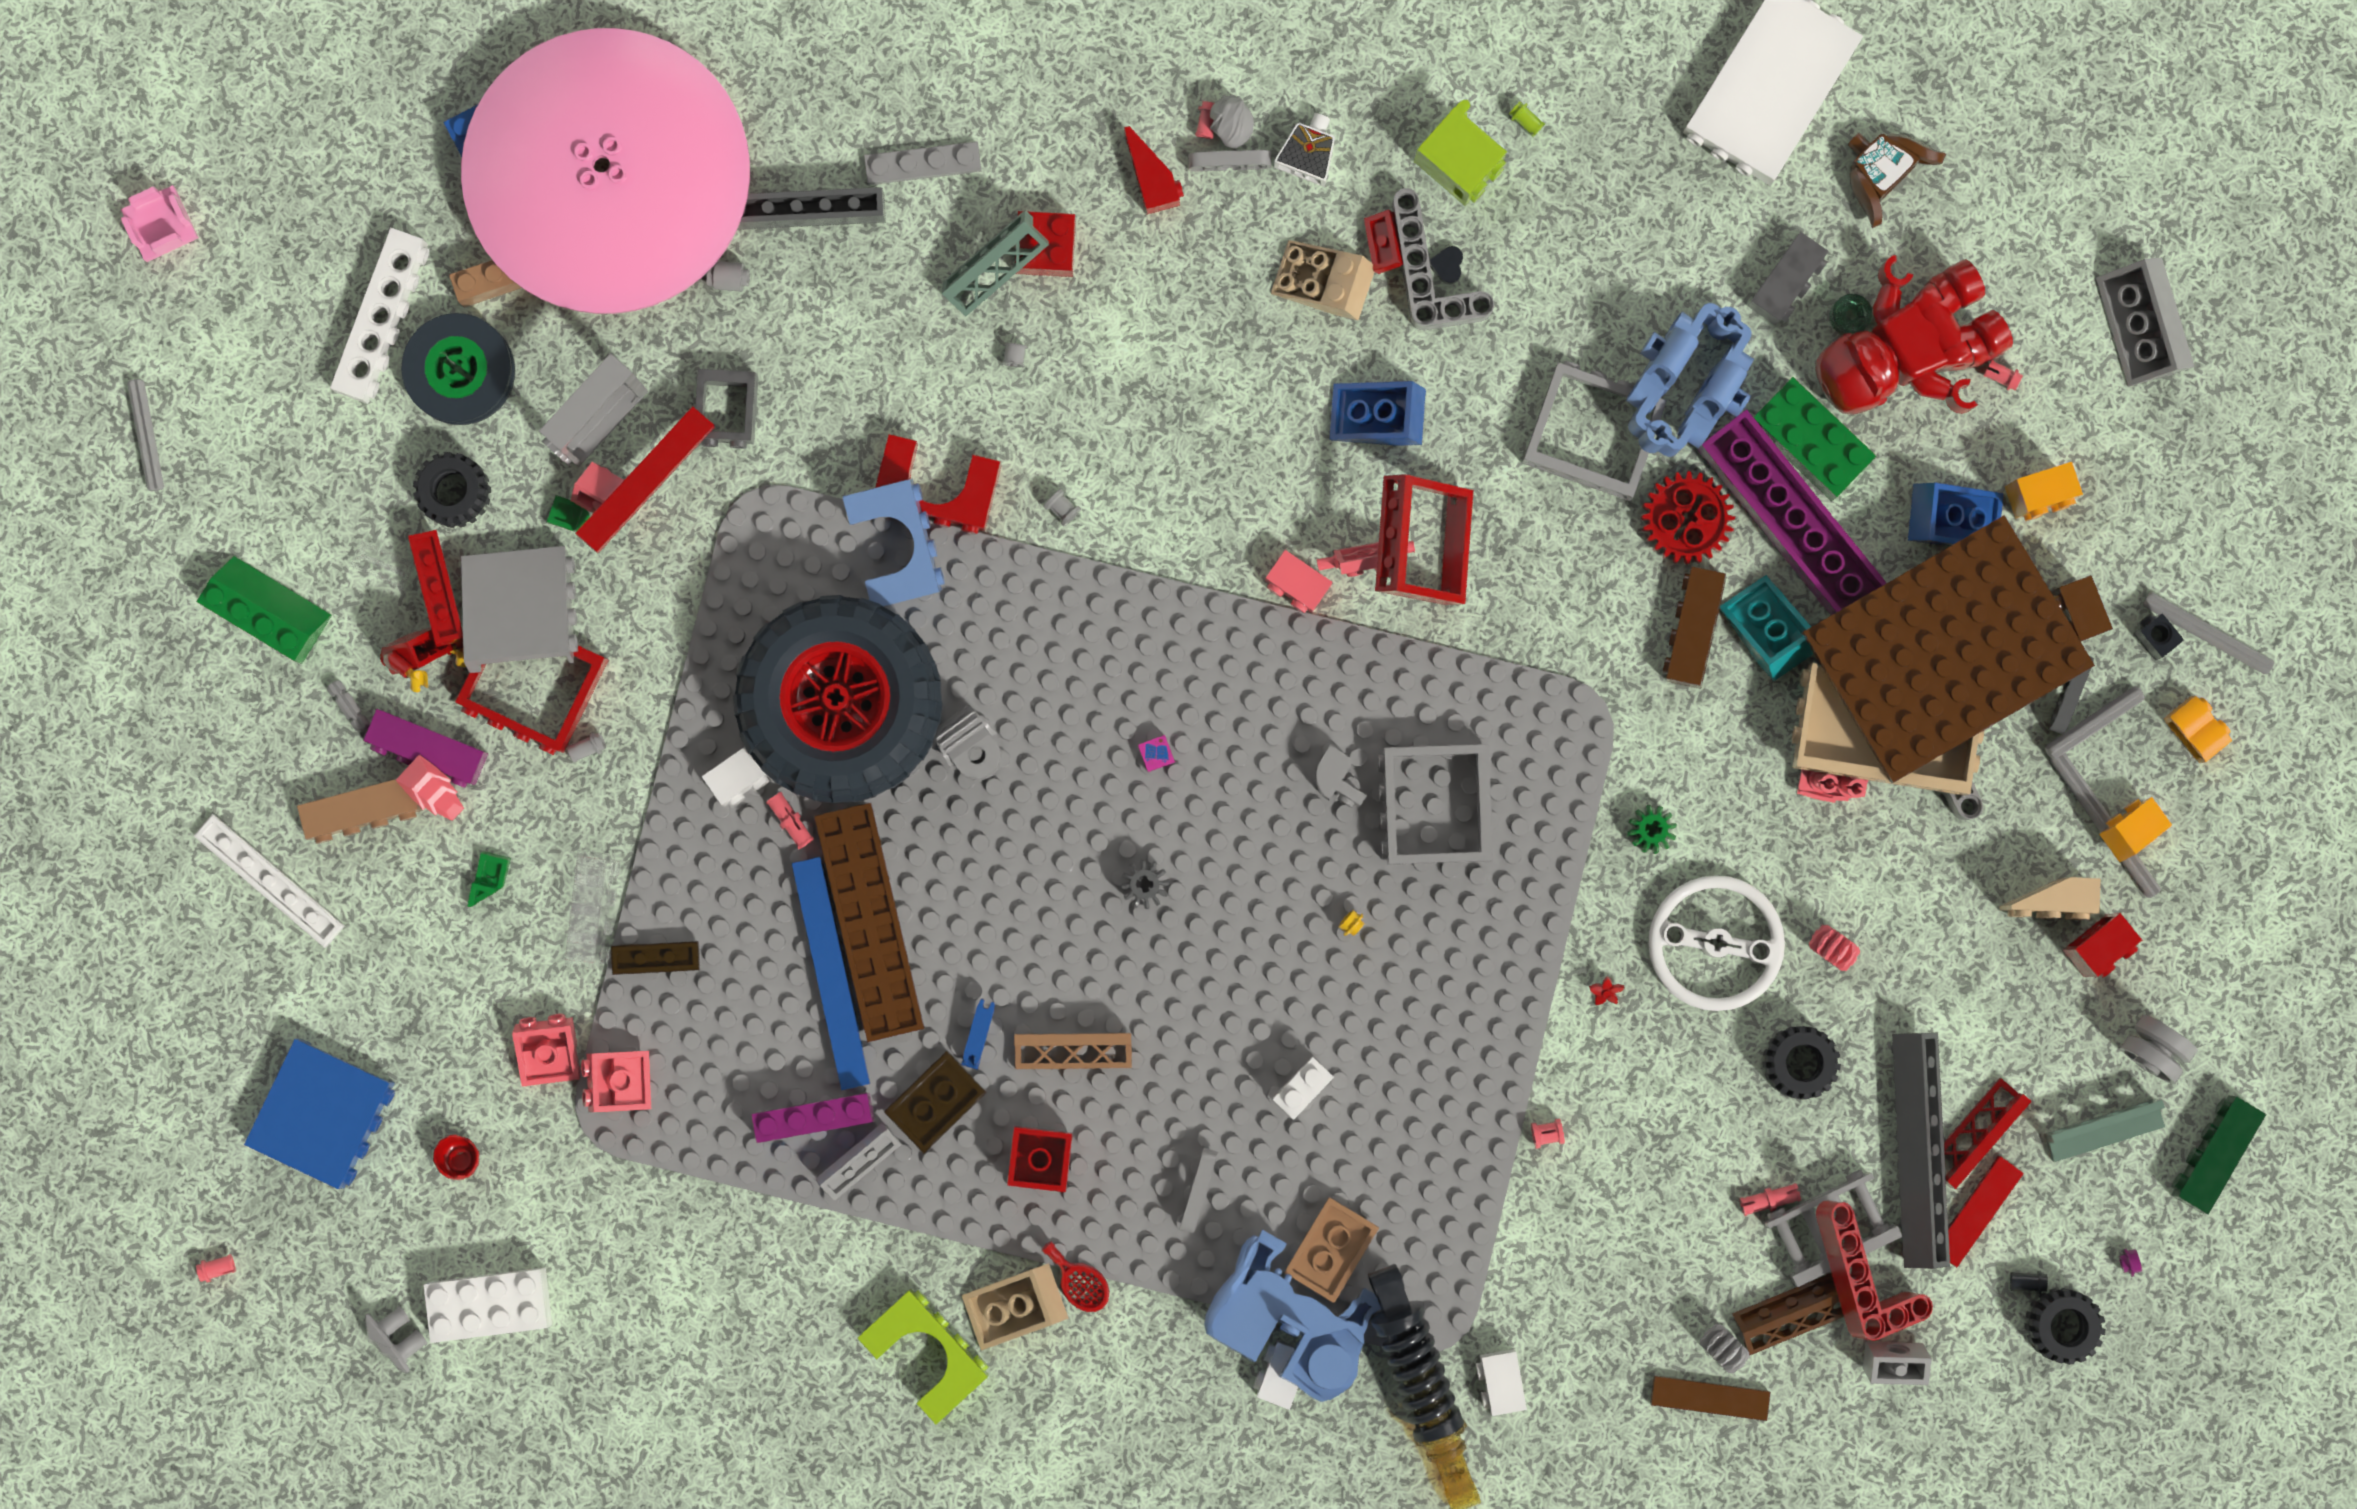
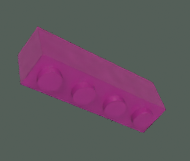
[363,709,488,788]
[751,1093,875,1143]

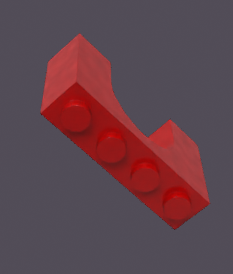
[875,434,1002,534]

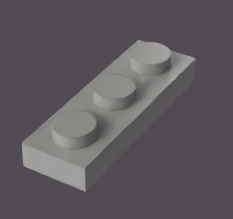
[815,1123,902,1201]

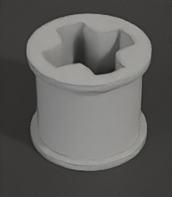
[1002,343,1027,368]

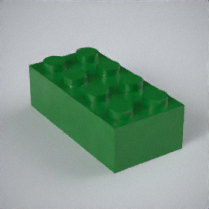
[1753,377,1876,502]

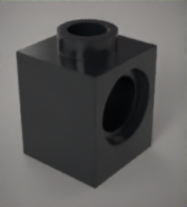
[2133,613,2184,660]

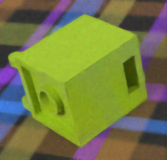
[1414,99,1507,206]

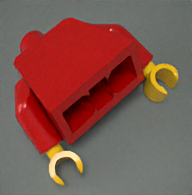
[380,627,466,693]

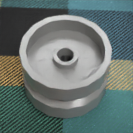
[2120,1015,2198,1084]

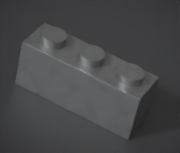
[1748,232,1829,326]

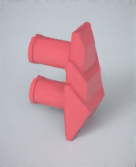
[396,755,464,821]
[1797,770,1868,803]

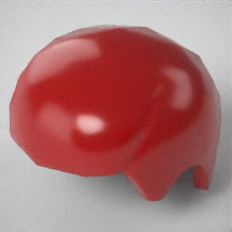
[433,1134,480,1180]

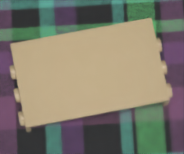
[1792,663,1984,796]

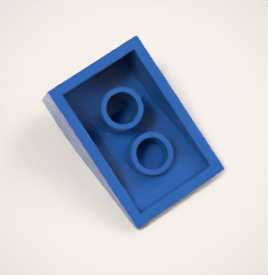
[1329,381,1426,446]
[1908,482,2004,546]

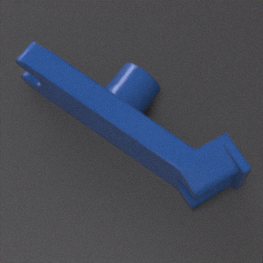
[961,998,995,1070]

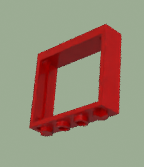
[1375,474,1474,605]
[455,645,609,755]

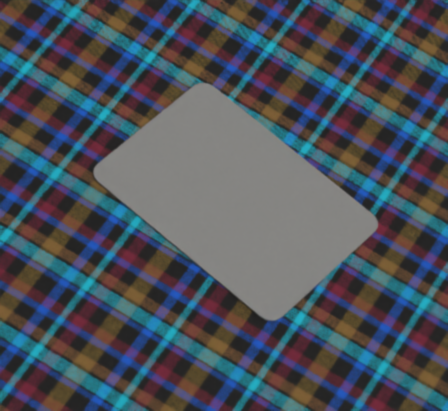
[575,485,1614,1351]

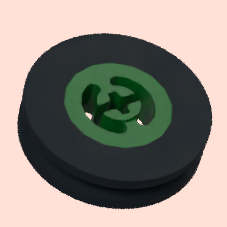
[401,313,515,425]

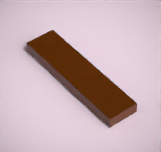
[1650,1375,1771,1421]

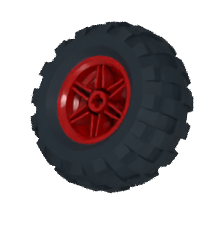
[733,595,943,804]

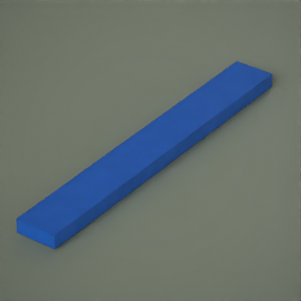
[792,857,871,1091]

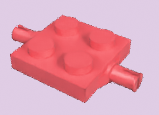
[1316,540,1415,577]

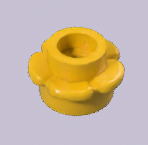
[1338,909,1365,936]

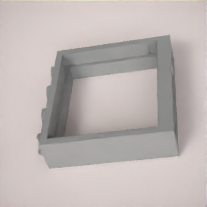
[539,353,648,467]
[1522,361,1667,501]
[1378,744,1494,865]

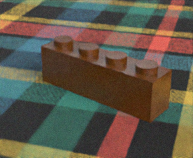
[1662,567,1727,689]

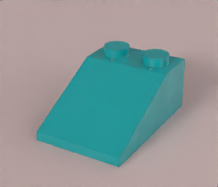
[1720,575,1814,682]

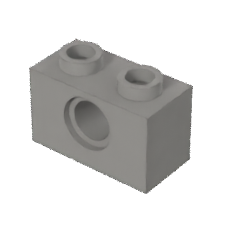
[1862,1341,1932,1385]

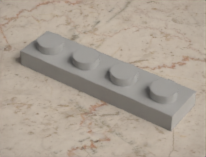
[864,142,982,185]

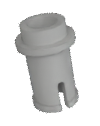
[567,732,606,763]

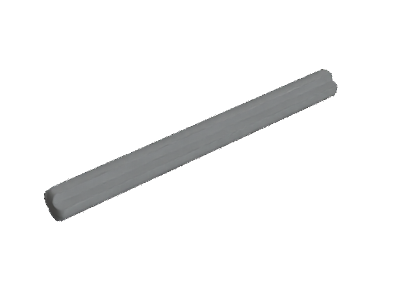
[2050,753,2161,898]

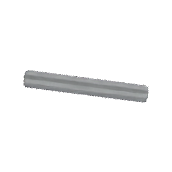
[127,379,164,491]
[2045,686,2145,759]

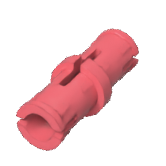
[766,792,814,850]
[1739,1183,1801,1216]

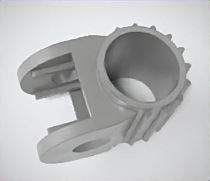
[934,705,1002,780]

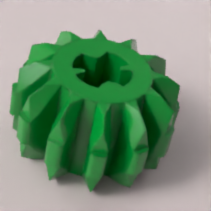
[1627,805,1677,854]

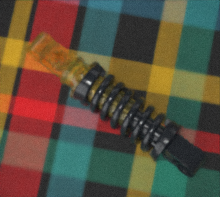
[1368,1264,1481,1509]

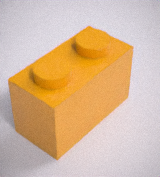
[2099,797,2172,863]

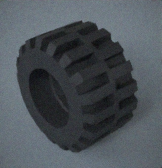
[413,452,491,528]
[1762,1026,1841,1100]
[2024,1288,2106,1365]

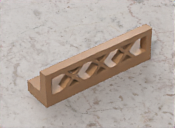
[1014,1033,1132,1069]

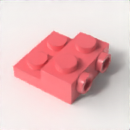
[512,1013,581,1087]
[581,1051,651,1112]

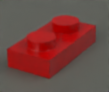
[1364,209,1403,274]

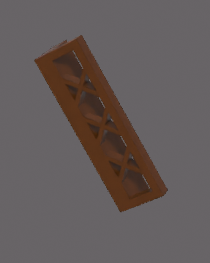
[1732,1273,1844,1355]

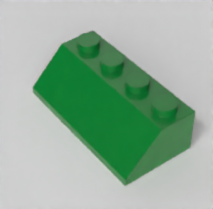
[196,556,332,664]

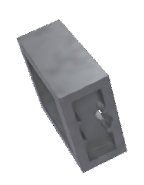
[695,369,758,449]

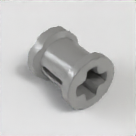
[1043,489,1082,526]

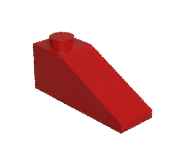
[1124,126,1184,215]

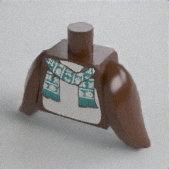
[1848,132,1947,228]

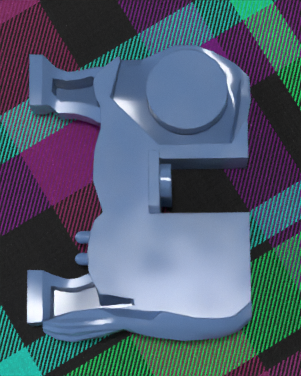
[1204,1230,1381,1402]

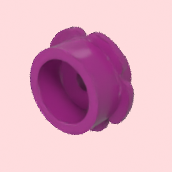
[2119,1249,2142,1277]

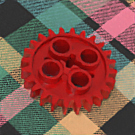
[1640,471,1735,565]

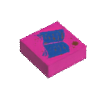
[1138,735,1175,772]

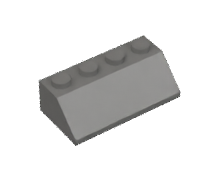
[2096,257,2195,387]

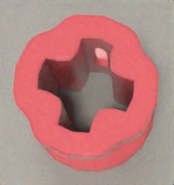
[1531,1118,1565,1149]

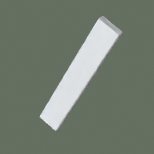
[194,814,345,948]

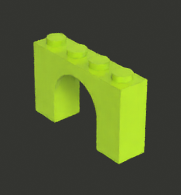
[857,1289,989,1425]

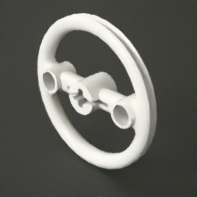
[1648,875,1785,1011]

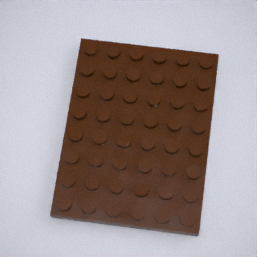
[1802,515,2095,784]

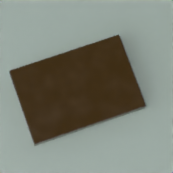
[884,1051,987,1154]

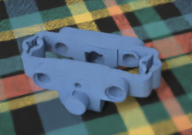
[1626,303,1754,457]

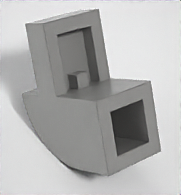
[1315,745,1367,808]

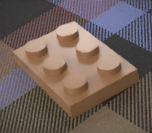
[1284,1197,1379,1303]

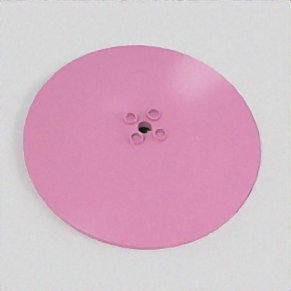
[461,28,750,314]

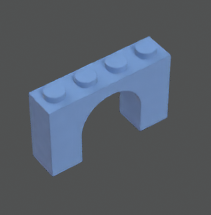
[843,478,945,606]

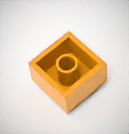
[2005,462,2083,521]

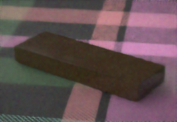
[611,941,700,975]

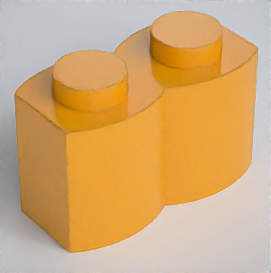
[2163,696,2232,763]

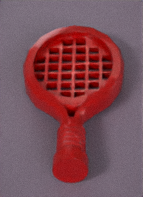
[1041,1241,1110,1312]

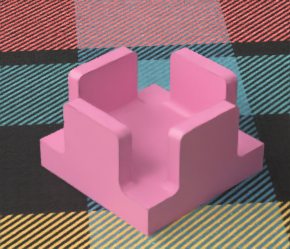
[121,185,199,262]

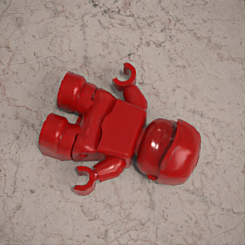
[1815,255,2013,415]

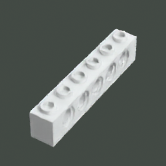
[330,227,429,404]

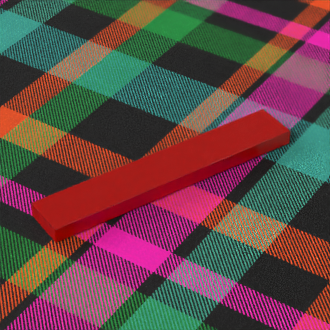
[575,406,715,554]

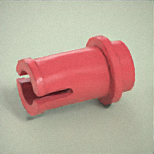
[1195,101,1214,139]
[1984,360,2023,391]
[196,1254,236,1283]

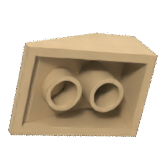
[961,1263,1068,1351]

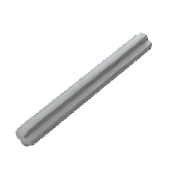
[2143,592,2274,674]

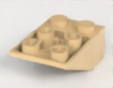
[1271,240,1374,320]
[1999,877,2101,920]

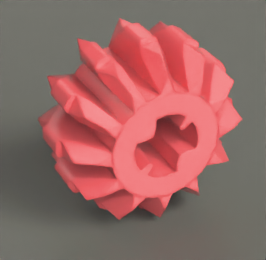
[1809,925,1860,971]

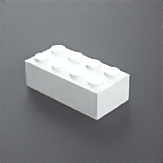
[424,1267,552,1343]

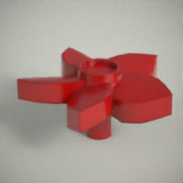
[1589,976,1625,1005]

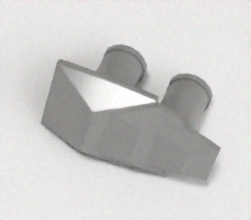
[364,1306,428,1374]

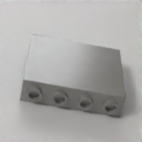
[461,546,578,673]

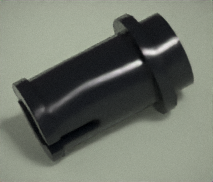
[2010,1271,2048,1294]

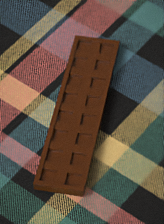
[814,803,925,1043]

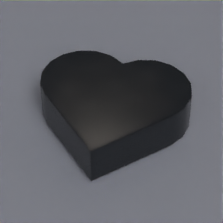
[1429,246,1463,285]

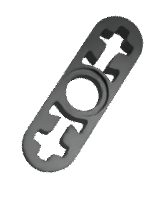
[2048,656,2094,734]

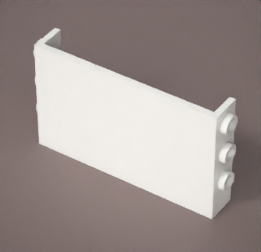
[1683,0,1863,186]

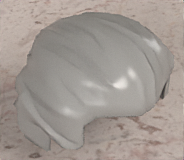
[1210,95,1254,148]

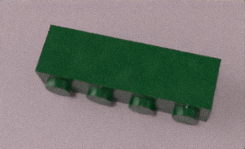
[2171,1095,2267,1215]

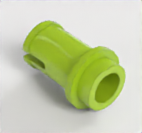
[1509,101,1545,137]

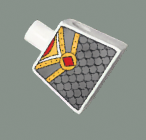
[1274,113,1335,187]

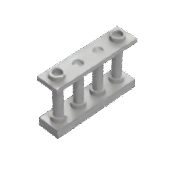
[1763,1170,1903,1287]

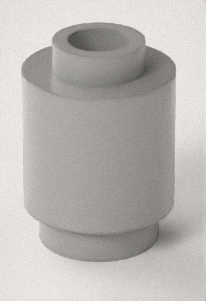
[707,261,750,292]

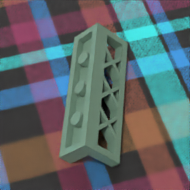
[942,210,1049,317]
[2044,1099,2165,1162]

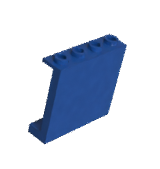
[244,1038,395,1190]

